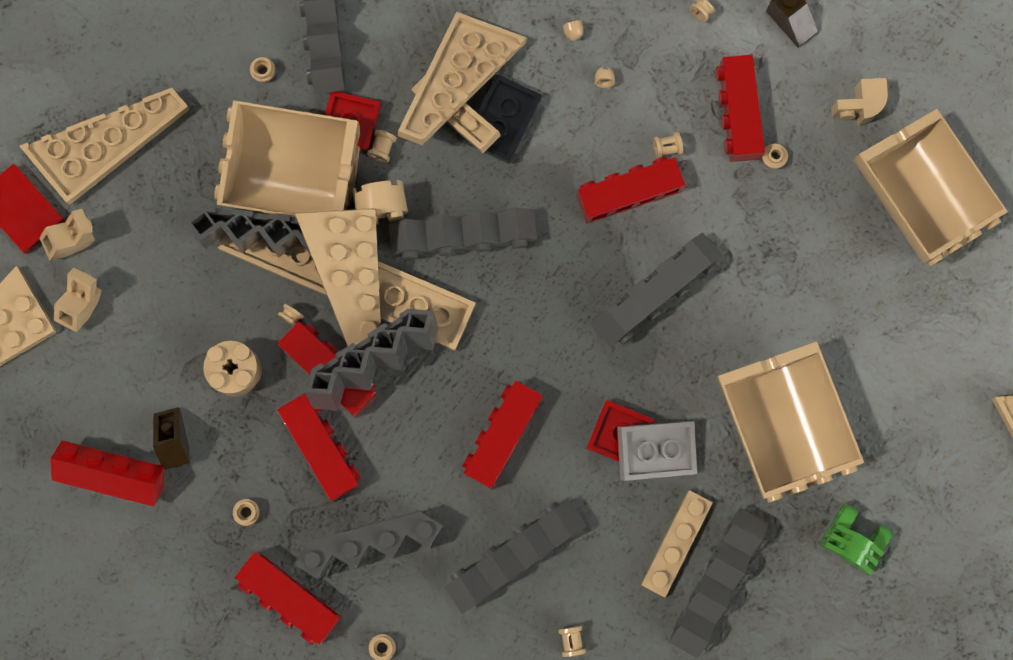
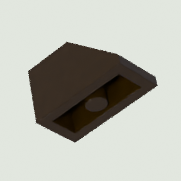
[766,0,818,48]
[153,407,189,470]

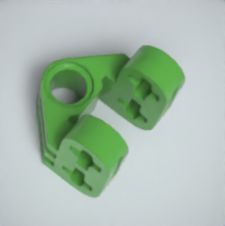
[820,503,893,576]

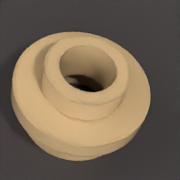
[250,57,276,83]
[762,144,788,169]
[233,499,260,526]
[369,634,396,660]

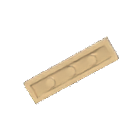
[411,76,501,153]
[640,490,713,598]

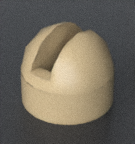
[562,20,584,41]
[595,67,615,88]

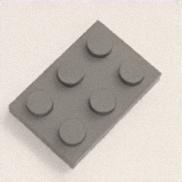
[617,421,697,481]

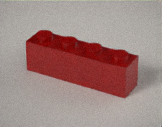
[715,54,765,162]
[576,157,686,224]
[277,321,377,418]
[462,380,543,490]
[277,393,361,502]
[50,440,164,507]
[234,551,342,645]

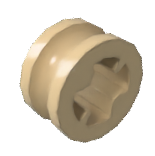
[689,0,715,22]
[277,304,304,326]

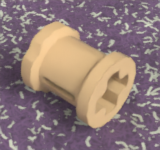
[367,130,397,163]
[653,132,683,159]
[558,626,586,657]

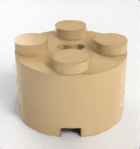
[351,180,408,226]
[203,341,262,397]

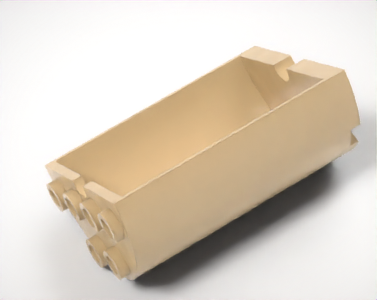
[214,100,360,218]
[853,109,1008,266]
[717,342,864,503]

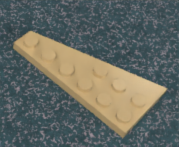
[398,12,527,145]
[20,88,190,205]
[294,208,381,346]
[0,266,57,366]

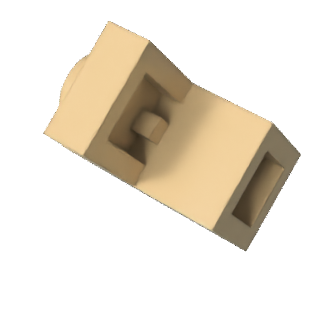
[831,78,888,126]
[40,209,95,261]
[54,268,101,332]

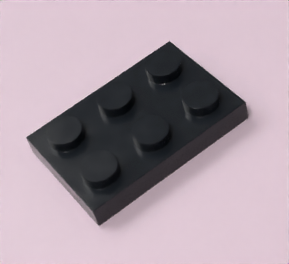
[463,74,542,164]

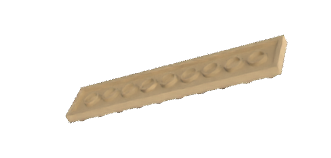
[218,208,476,351]

